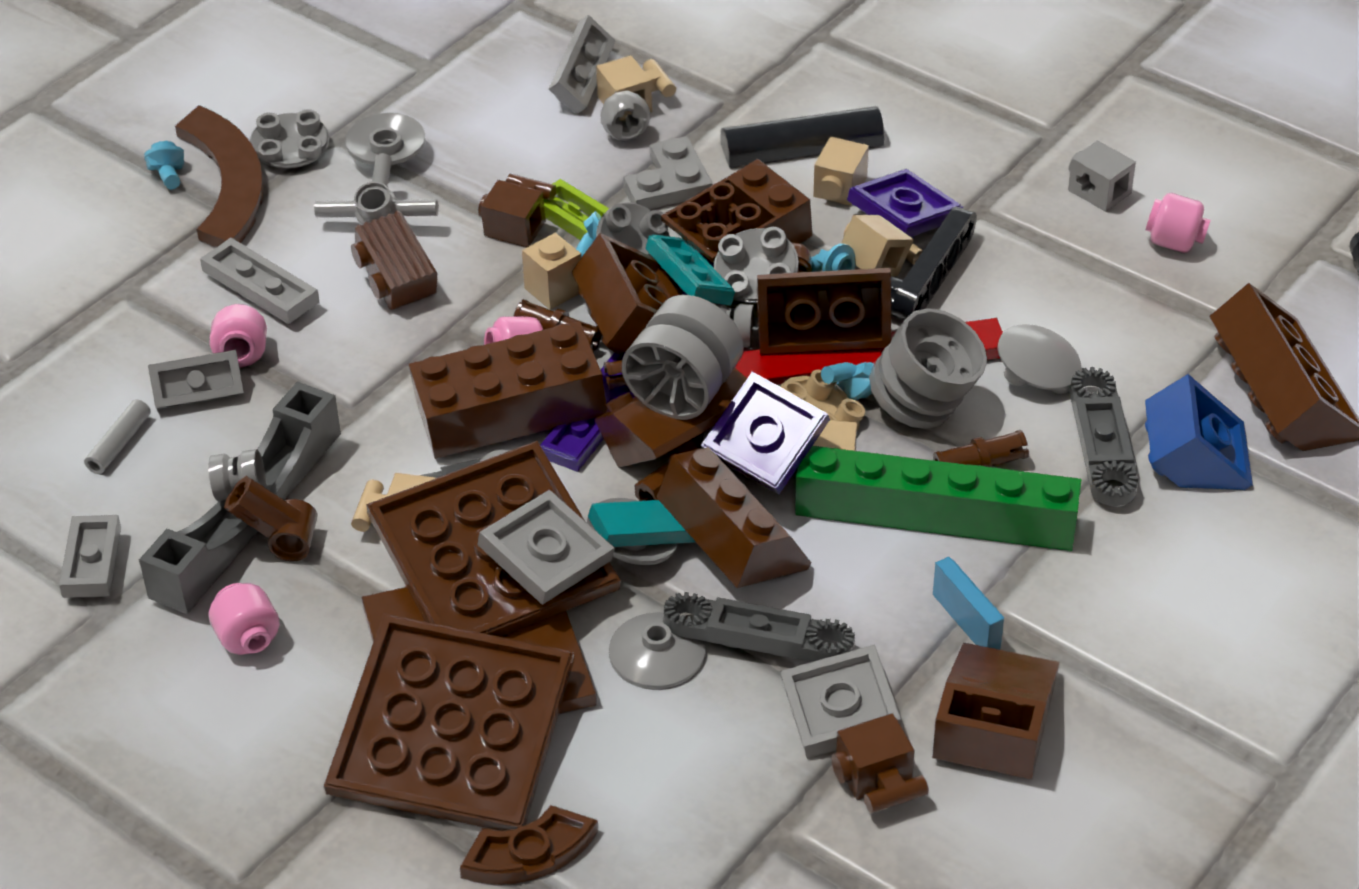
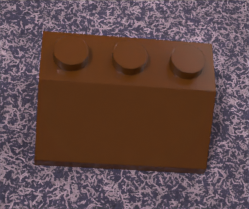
[571,233,683,355]
[756,268,891,354]
[594,368,747,468]
[657,447,812,588]

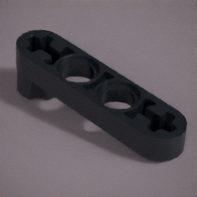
[891,207,977,320]

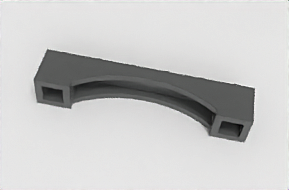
[139,382,341,614]

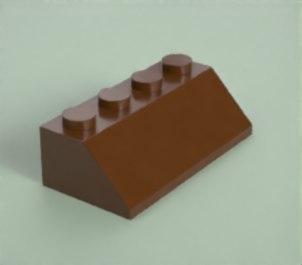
[1209,283,1359,451]

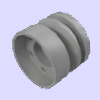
[869,308,987,429]

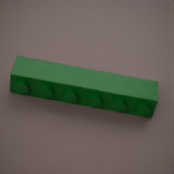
[795,446,1082,551]

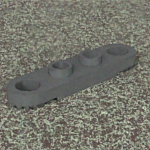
[1070,367,1138,506]
[663,592,855,662]

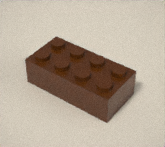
[408,321,608,459]

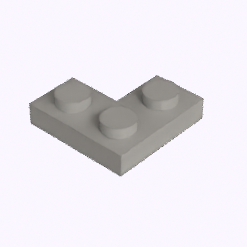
[623,136,713,210]

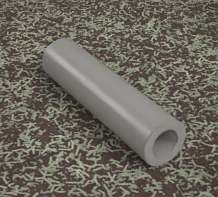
[84,399,151,474]

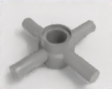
[314,153,439,225]

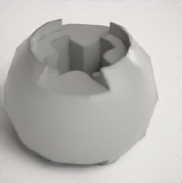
[600,90,650,141]

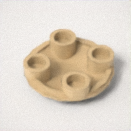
[781,370,866,431]

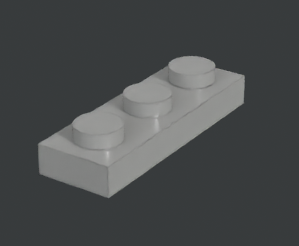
[548,15,615,115]
[200,238,320,324]

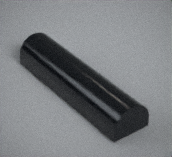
[720,106,884,168]

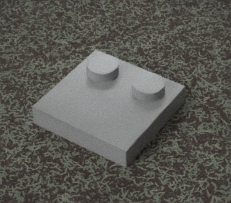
[477,490,615,605]
[780,644,903,758]

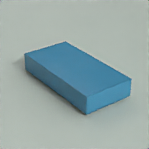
[933,557,1004,650]

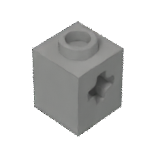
[1068,140,1136,212]

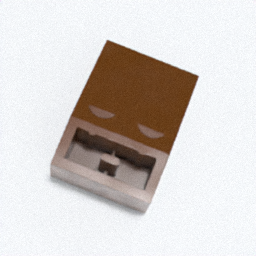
[661,159,813,263]
[932,642,1060,779]

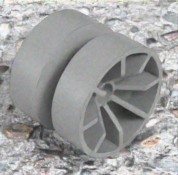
[622,295,744,420]

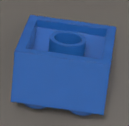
[1145,374,1253,490]

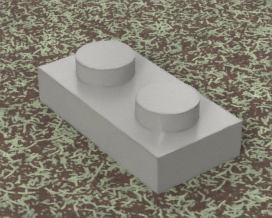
[148,350,244,409]
[59,515,121,598]

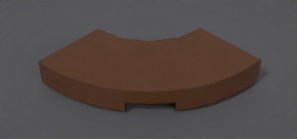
[459,805,598,885]

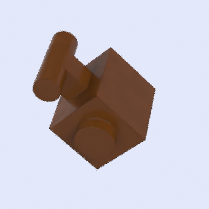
[478,173,556,247]
[831,713,929,814]

